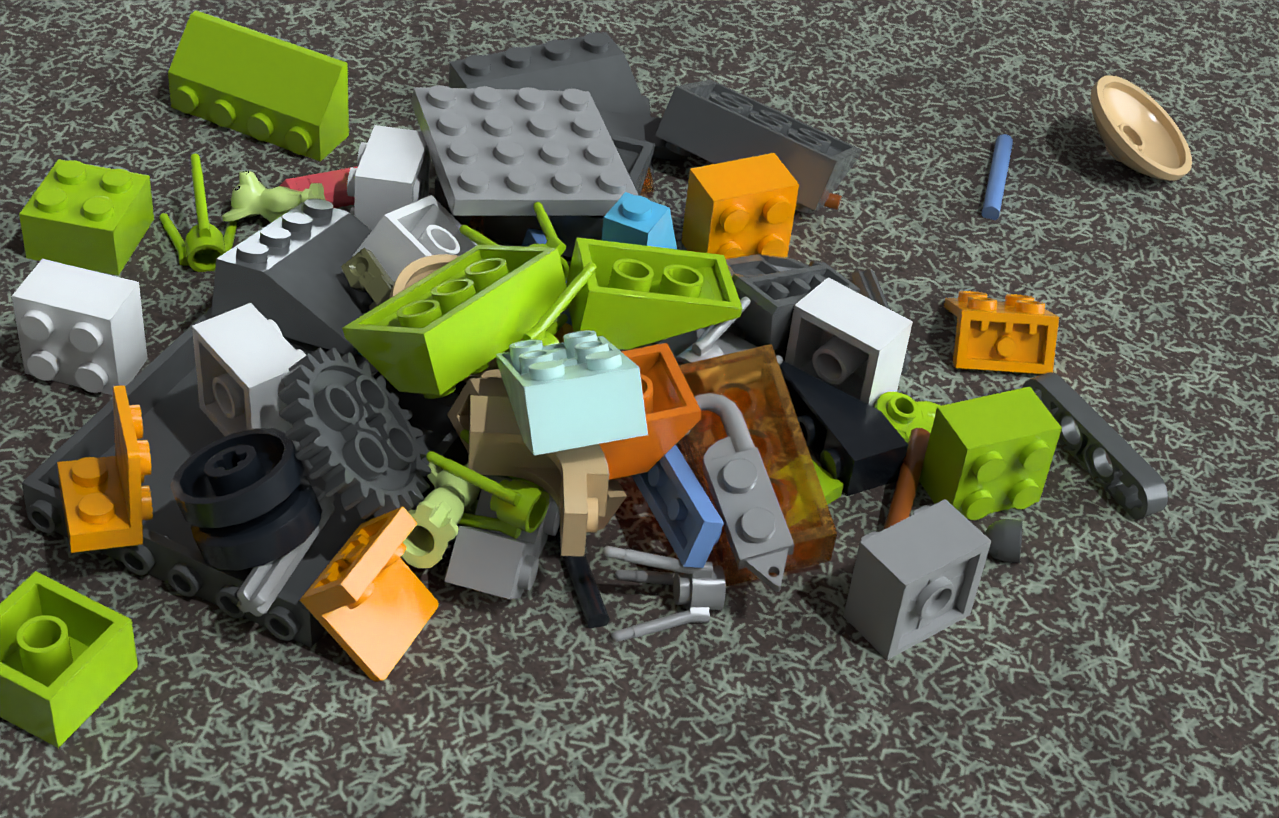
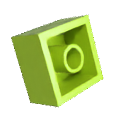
[19,159,154,276]
[919,386,1062,520]
[0,571,138,748]

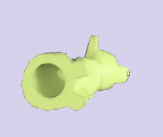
[222,171,326,222]
[401,463,481,568]

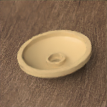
[1091,75,1192,181]

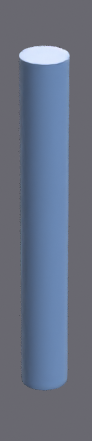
[982,134,1013,220]

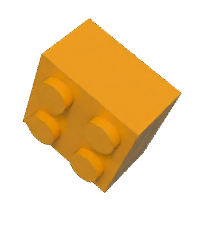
[681,153,799,259]

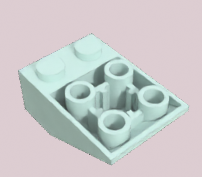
[496,330,648,456]

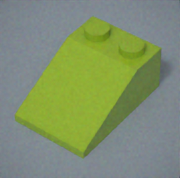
[566,237,743,350]

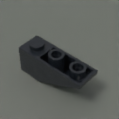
[770,360,908,496]

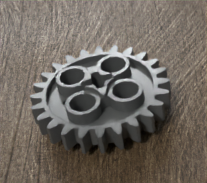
[278,348,431,519]

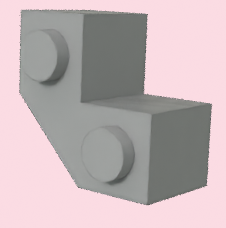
[444,475,560,599]

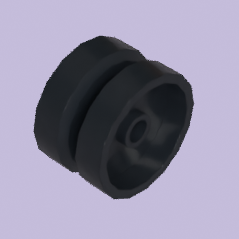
[170,428,322,571]

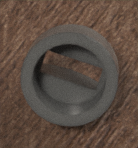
[984,519,1023,563]

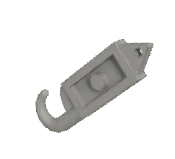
[686,393,795,592]

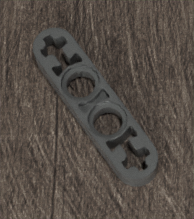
[1022,372,1168,520]

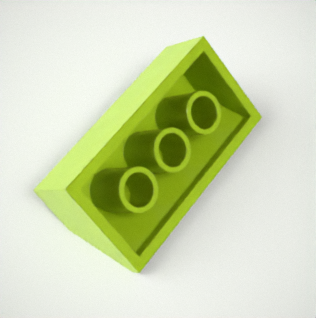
[168,10,349,162]
[342,245,571,399]

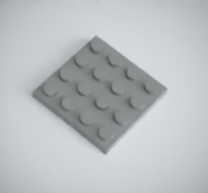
[411,85,639,216]

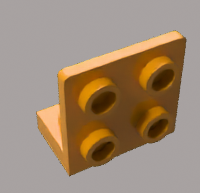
[944,291,1059,374]
[57,385,153,553]
[300,506,439,682]

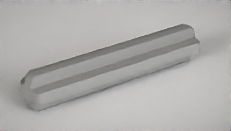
[237,486,335,617]

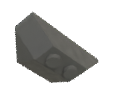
[726,254,861,351]

